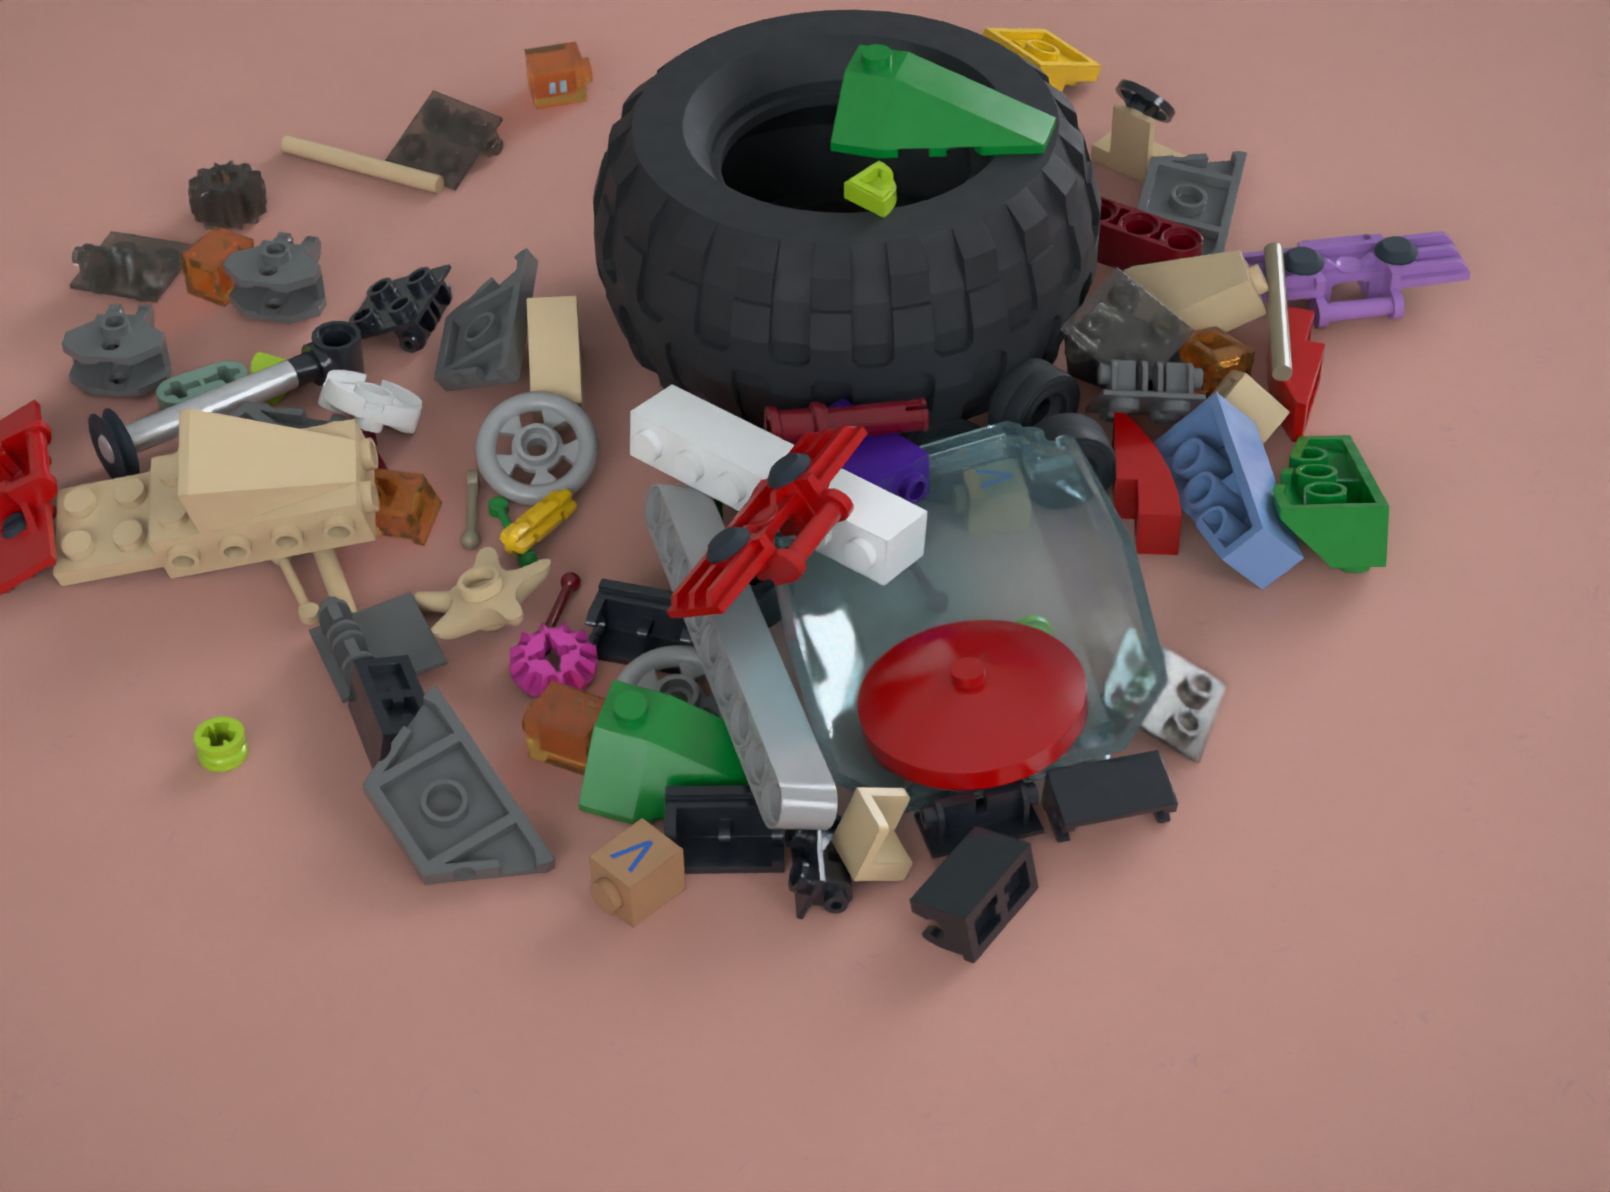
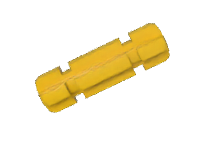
[500,488,577,555]

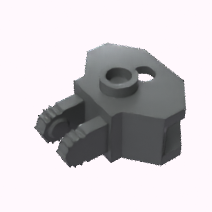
[223,232,327,324]
[62,304,172,396]

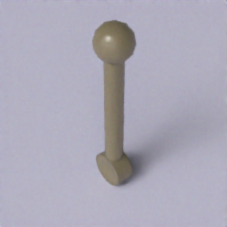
[460,470,481,550]

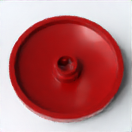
[857,619,1089,790]

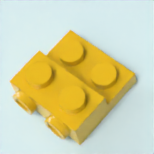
[983,28,1102,92]

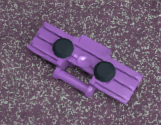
[1242,231,1470,328]

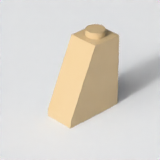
[1124,250,1269,353]
[527,295,584,431]

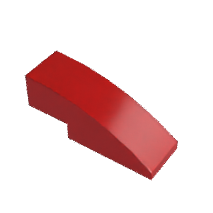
[1267,306,1325,442]
[1111,412,1182,555]

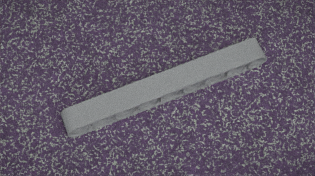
[645,484,838,830]

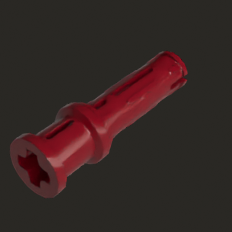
[764,397,929,445]

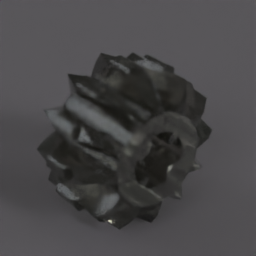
[188,160,268,233]

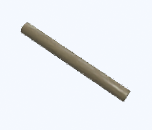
[1264,242,1293,381]

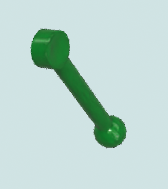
[488,497,538,568]

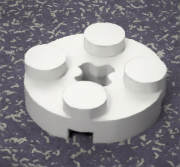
[318,370,422,434]

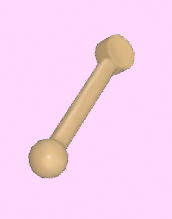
[272,556,319,625]

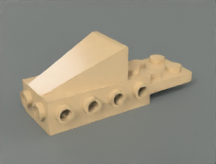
[53,408,379,586]

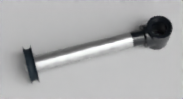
[88,321,365,479]

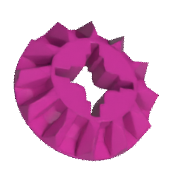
[509,621,598,700]

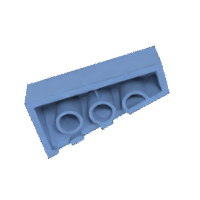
[1153,392,1304,590]

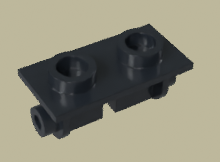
[914,779,1044,859]
[785,812,853,919]

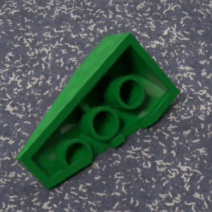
[831,44,1056,159]
[1272,435,1389,573]
[578,680,835,825]

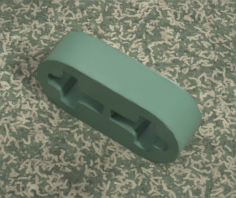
[156,361,248,411]

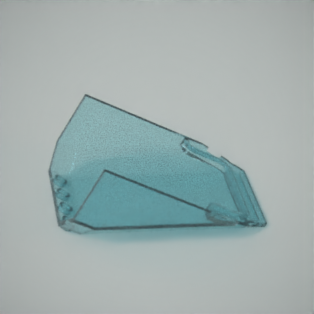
[773,421,1169,813]

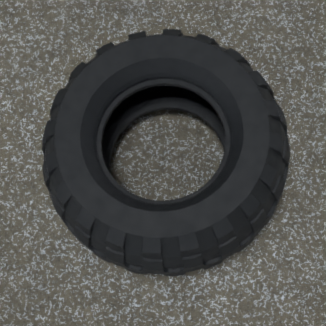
[593,9,1101,430]

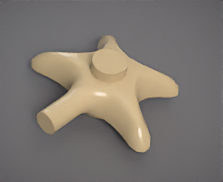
[414,547,551,639]

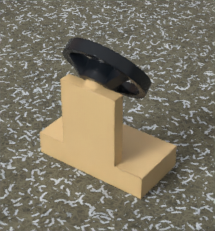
[1091,79,1185,184]

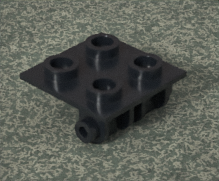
[349,264,453,353]

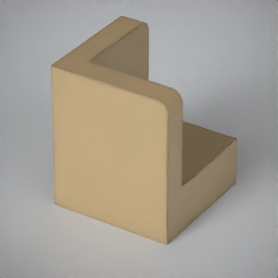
[1207,370,1290,444]
[831,787,913,881]

